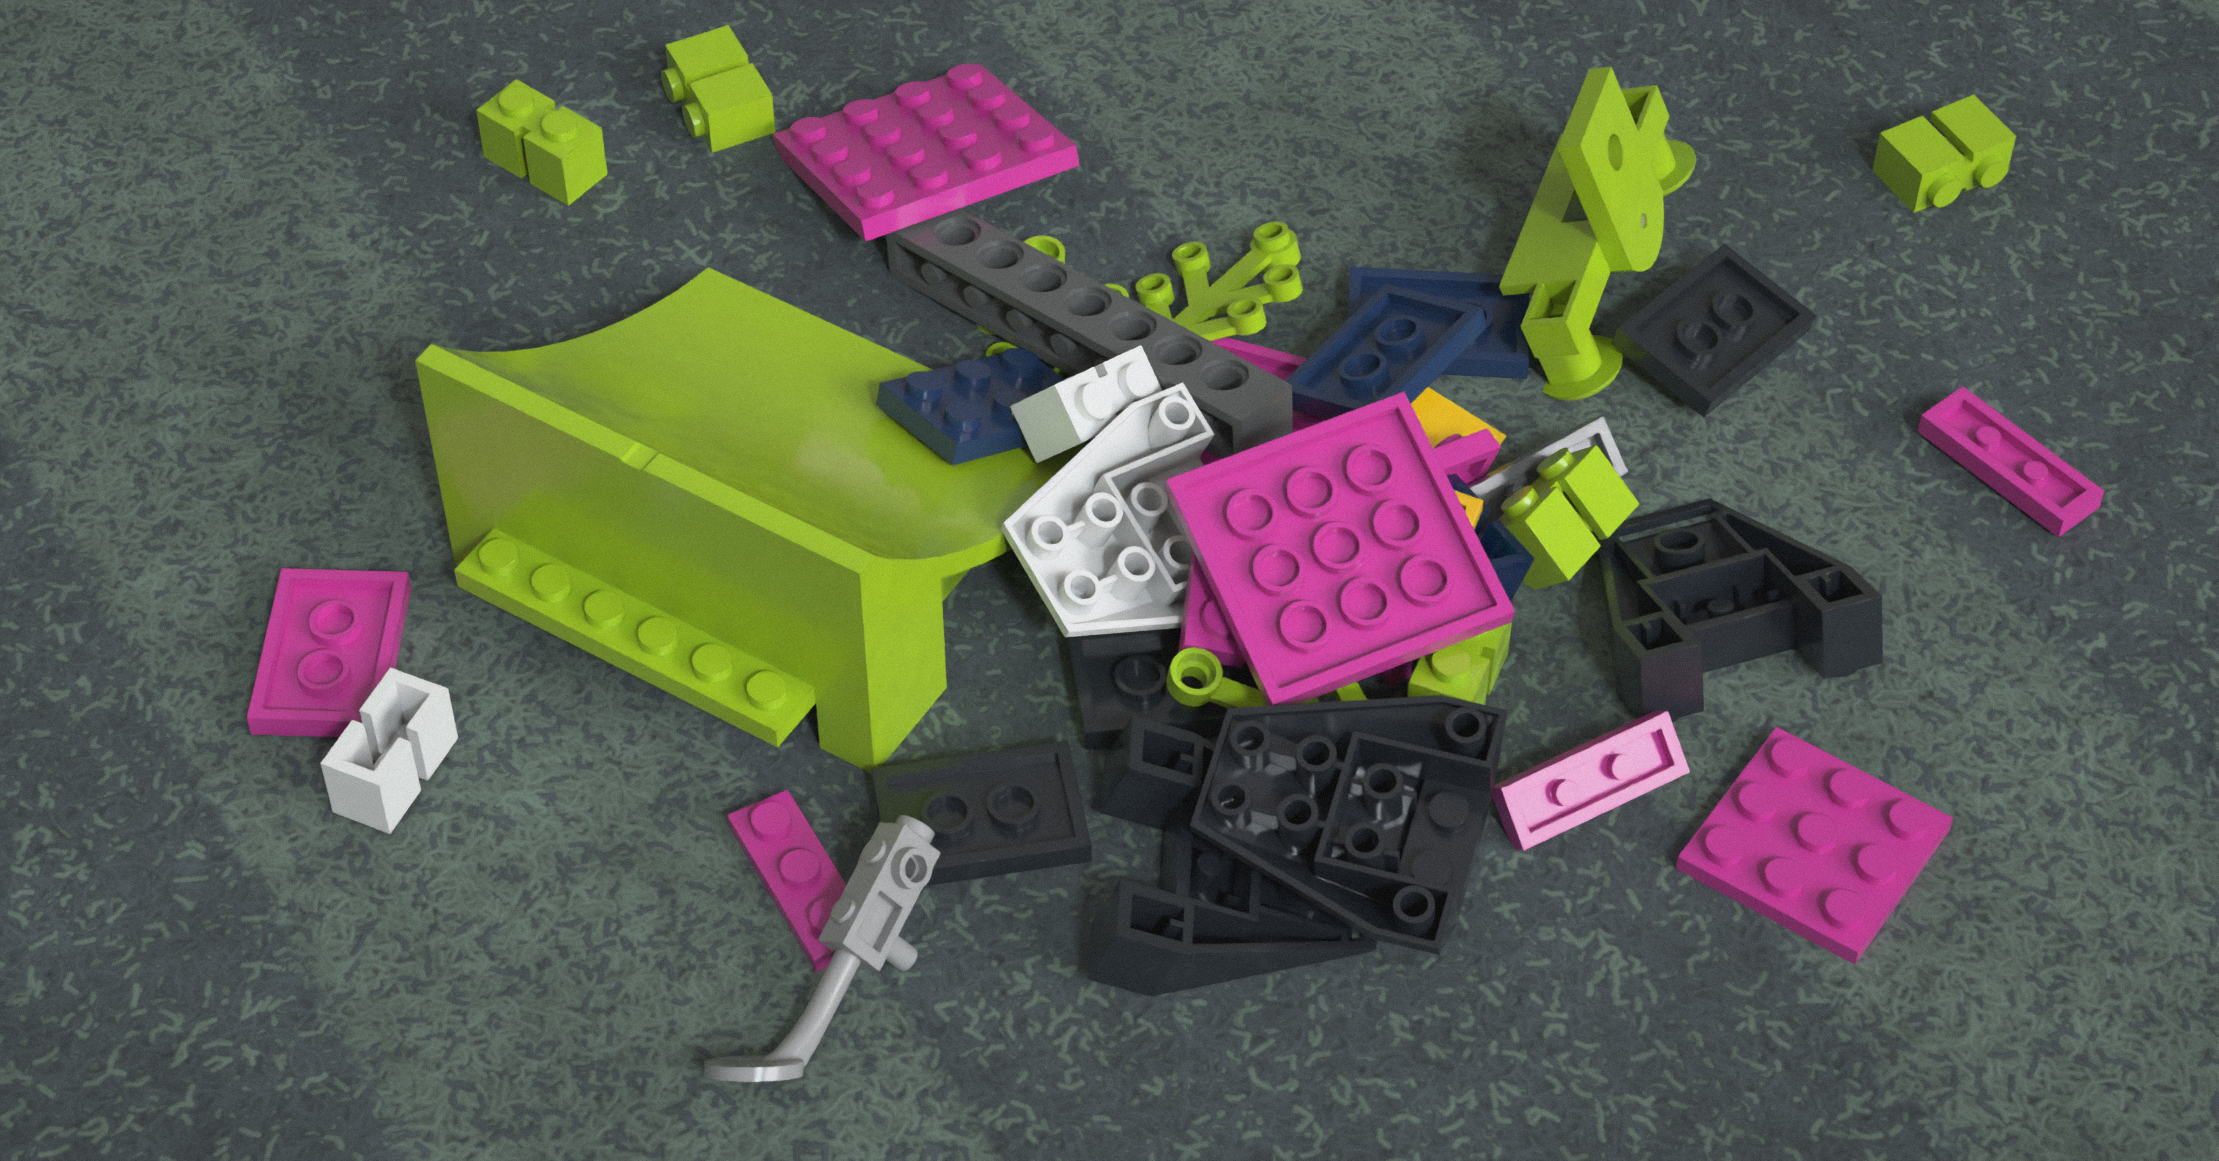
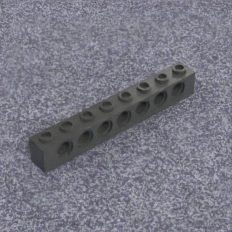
[886,208,1293,459]

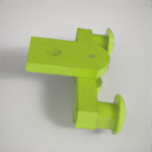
[1499,66,1696,401]

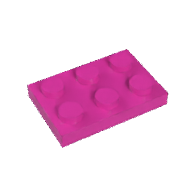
[247,568,412,737]

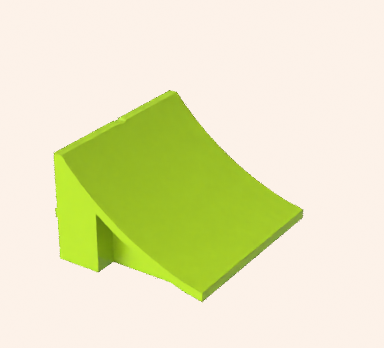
[415,267,1091,774]

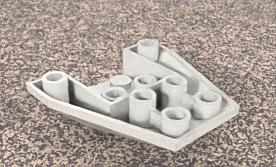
[1000,383,1215,637]

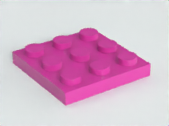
[1676,727,1953,964]

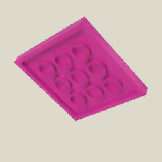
[773,64,1080,242]
[1165,392,1515,706]

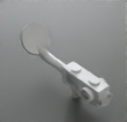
[704,815,941,1082]

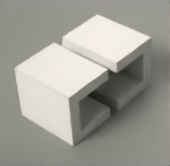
[1010,345,1162,463]
[320,667,458,834]

